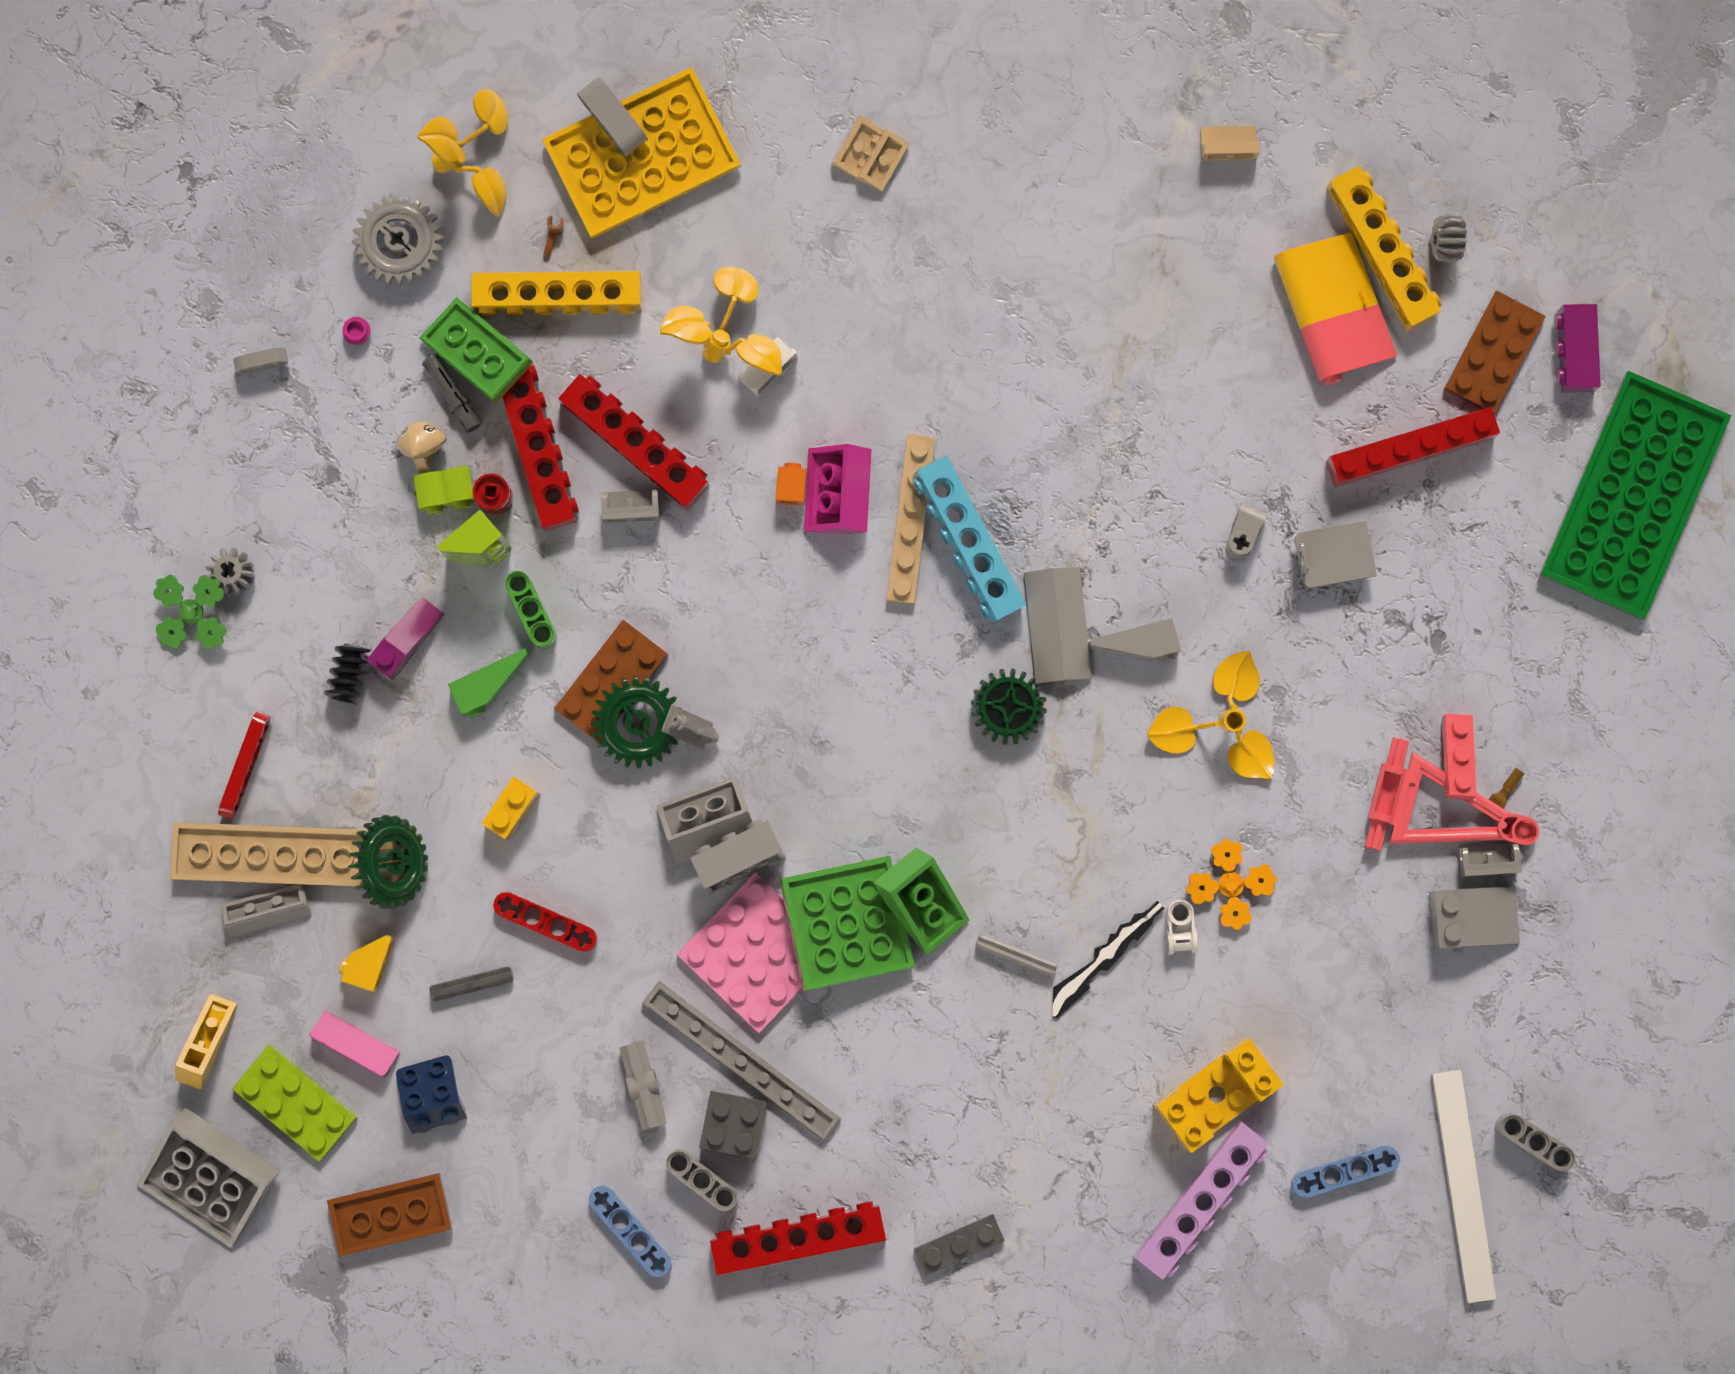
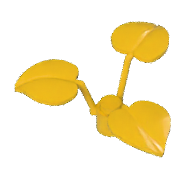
[417,89,508,217]
[660,267,782,377]
[1147,651,1274,779]

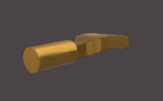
[1482,768,1525,821]

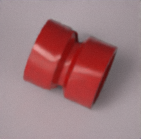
[472,473,513,515]

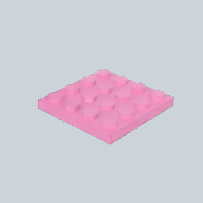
[677,872,803,1033]

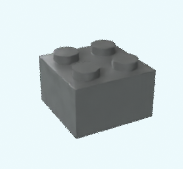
[699,1090,768,1159]

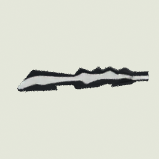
[1053,901,1165,1018]

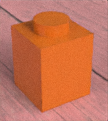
[775,462,807,506]

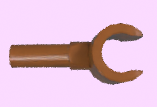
[543,215,564,256]

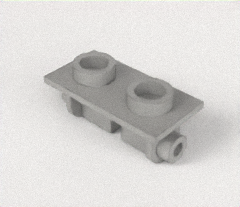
[661,704,719,749]

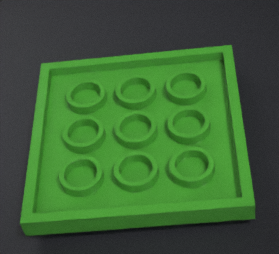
[779,856,915,991]

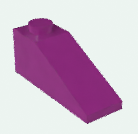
[366,597,445,681]

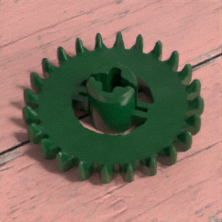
[590,675,681,769]
[348,815,428,909]

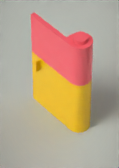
[1273,232,1397,386]

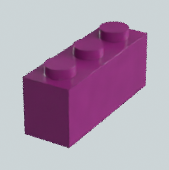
[1554,304,1601,393]

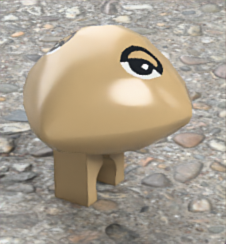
[396,421,447,473]

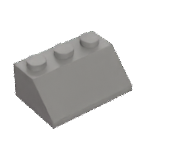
[657,776,753,865]
[690,819,786,895]

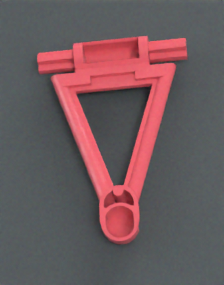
[1365,737,1539,851]

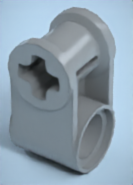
[1226,503,1267,560]

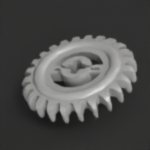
[352,195,444,286]

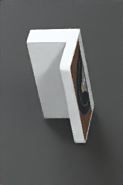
[738,337,798,397]

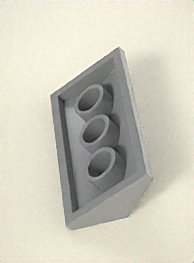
[1024,567,1092,685]

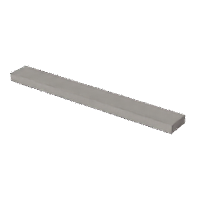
[642,981,841,1141]

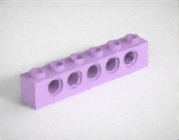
[1133,1121,1269,1280]

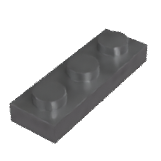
[914,1213,1005,1275]

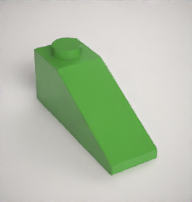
[448,649,530,719]

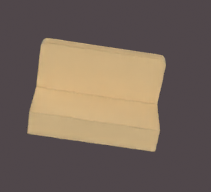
[1200,126,1260,161]

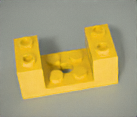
[1154,1038,1284,1153]

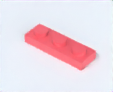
[1442,714,1477,799]

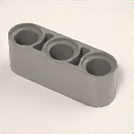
[577,77,648,157]
[1495,1114,1575,1171]
[666,1149,738,1211]

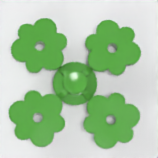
[153,575,227,649]

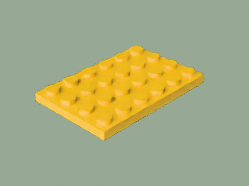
[542,67,741,240]

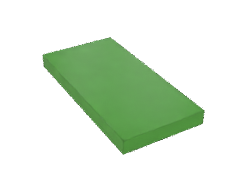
[419,297,534,404]

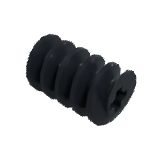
[324,644,371,705]

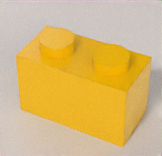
[481,776,540,841]

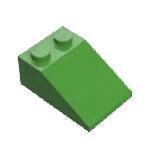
[873,848,970,955]

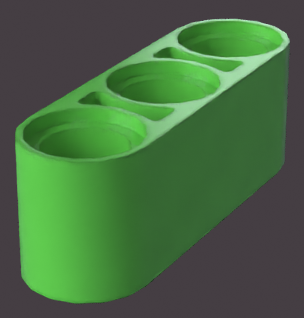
[505,570,557,649]

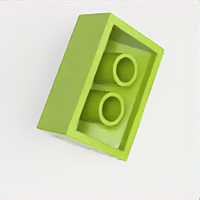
[436,510,511,565]

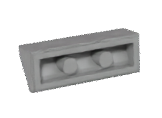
[221,884,311,938]

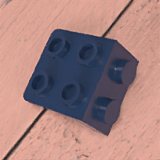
[396,1055,467,1134]

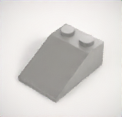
[1429,887,1520,949]

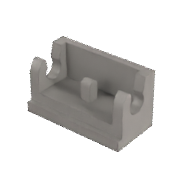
[601,489,660,524]
[1458,842,1522,878]

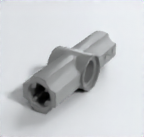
[619,1041,667,1130]

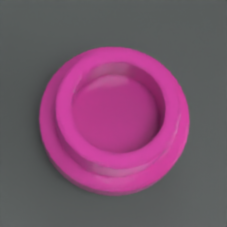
[342,317,371,345]

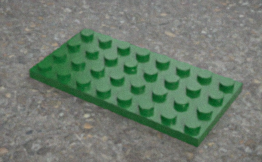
[1539,371,1732,620]

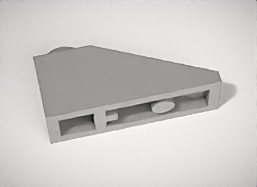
[1088,618,1181,663]

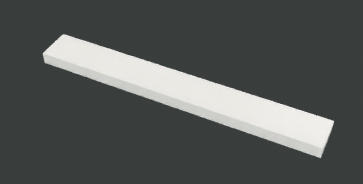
[1431,1070,1496,1303]

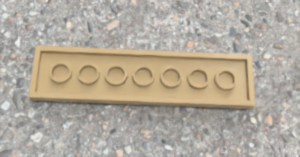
[170,822,401,887]

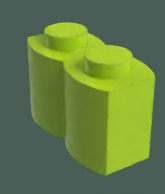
[413,466,476,515]

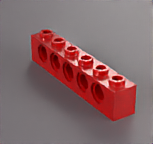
[502,365,579,532]
[558,374,709,511]
[710,1201,886,1276]

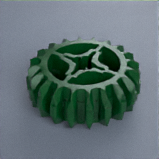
[971,669,1047,745]

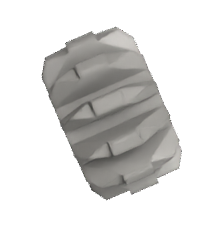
[1430,214,1467,263]
[206,548,255,596]

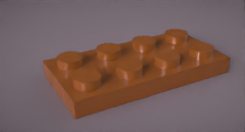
[1444,290,1546,414]
[554,620,668,743]
[327,1173,453,1257]

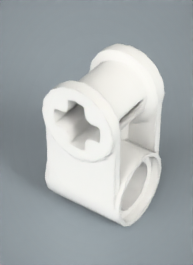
[1166,900,1198,955]

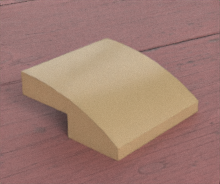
[831,115,910,192]

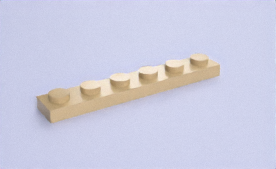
[887,434,935,605]

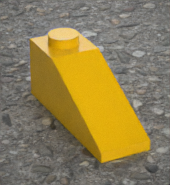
[175,994,237,1090]

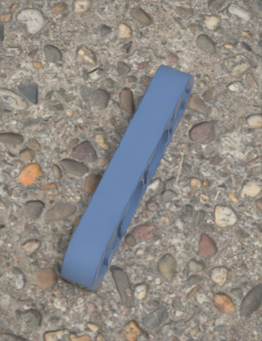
[1291,1146,1400,1198]
[589,1185,672,1278]

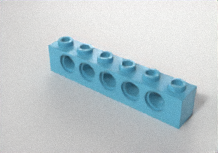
[913,455,1026,623]

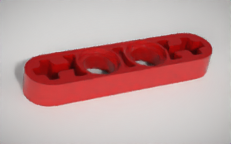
[218,711,271,820]
[493,892,598,952]

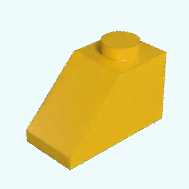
[339,935,395,992]

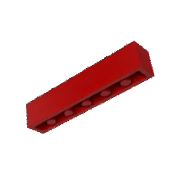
[1326,406,1500,488]

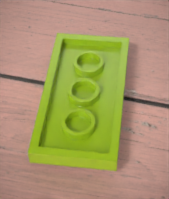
[232,1044,357,1162]

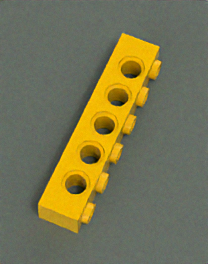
[1327,165,1441,332]
[471,271,642,316]

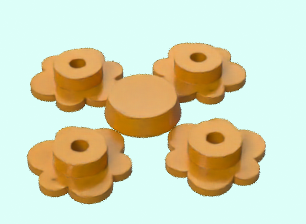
[1186,839,1277,930]

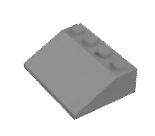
[137,1108,281,1248]

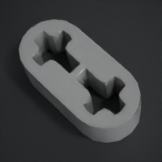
[233,348,288,374]

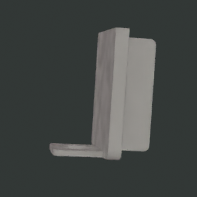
[1295,521,1377,588]

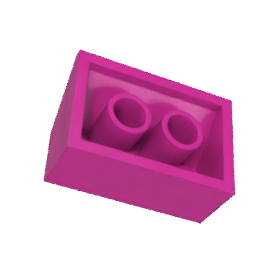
[804,444,872,534]

